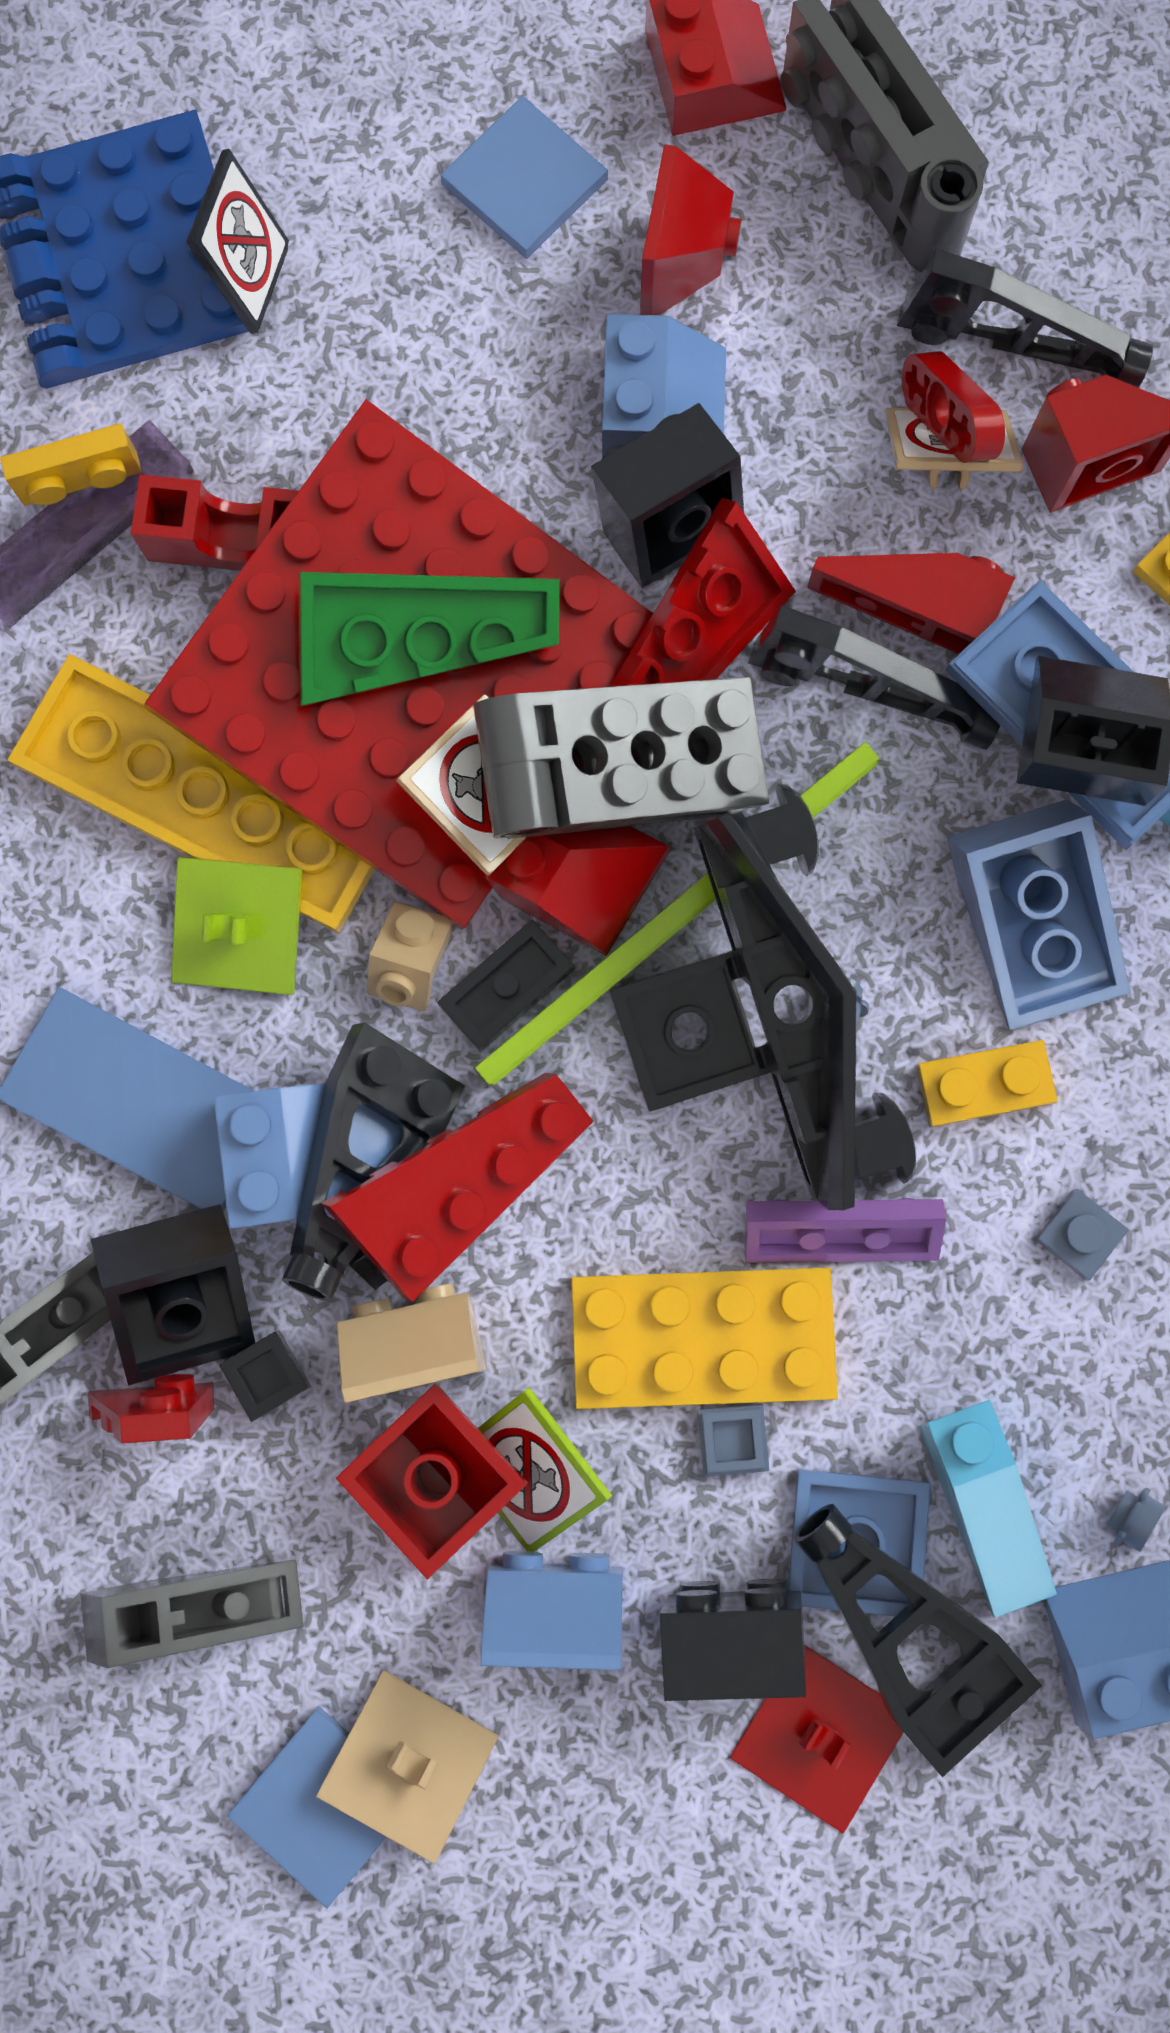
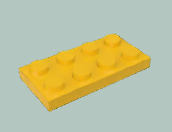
[572,1267,838,1409]

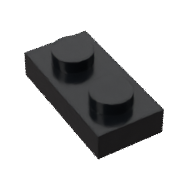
[437,919,575,1053]

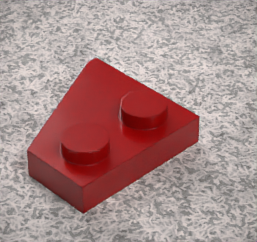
[88,1374,215,1444]

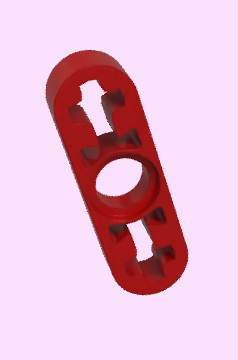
[902,351,1005,463]

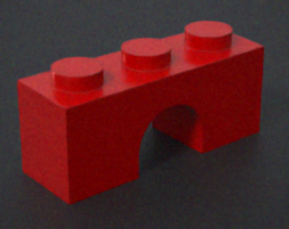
[130,474,298,571]

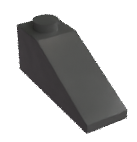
[0,1252,111,1405]
[80,1559,304,1668]

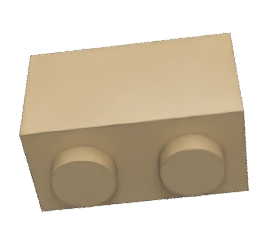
[337,1283,487,1403]

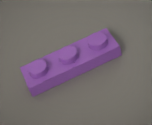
[744,1198,946,1263]

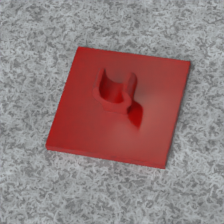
[729,1644,904,1834]

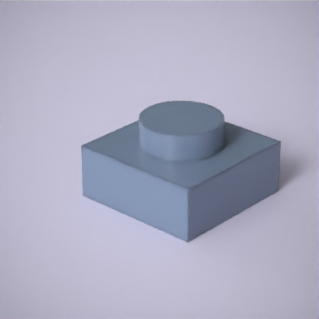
[1034,1189,1129,1281]

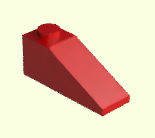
[807,553,1015,654]

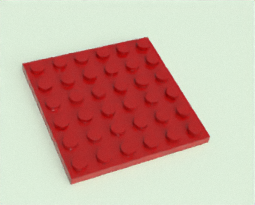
[144,399,653,930]

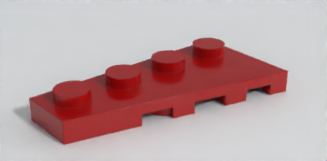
[610,498,796,687]
[321,1073,594,1302]

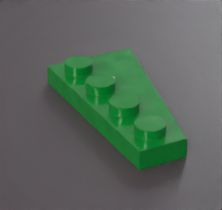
[298,572,559,706]

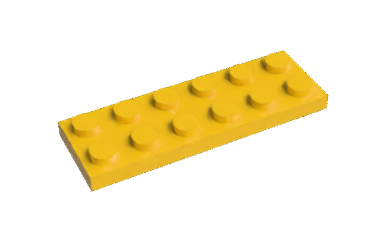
[7,653,375,934]

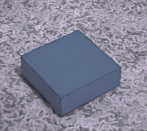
[697,1404,769,1477]

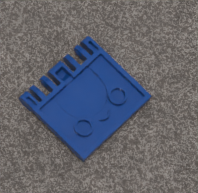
[0,109,261,389]

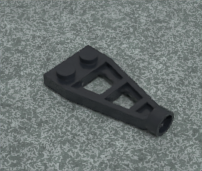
[897,249,1153,388]
[748,605,1000,750]
[282,1022,465,1302]
[793,1504,1042,1778]

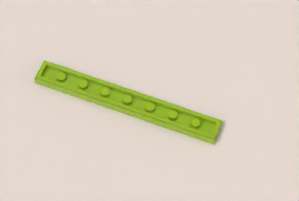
[473,741,880,1086]

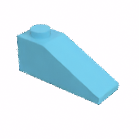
[919,1400,1057,1618]

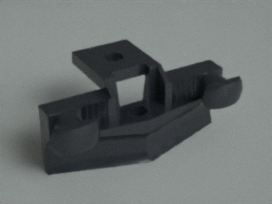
[609,784,916,1211]

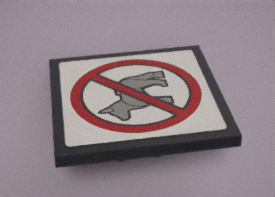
[186,149,289,334]

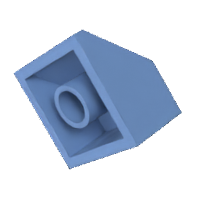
[602,314,726,458]
[480,1551,623,1670]
[1044,1560,1170,1739]

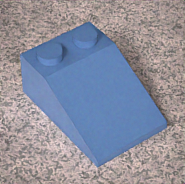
[947,799,1131,1030]
[213,1083,401,1229]

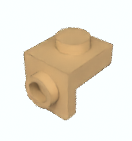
[367,901,453,1011]

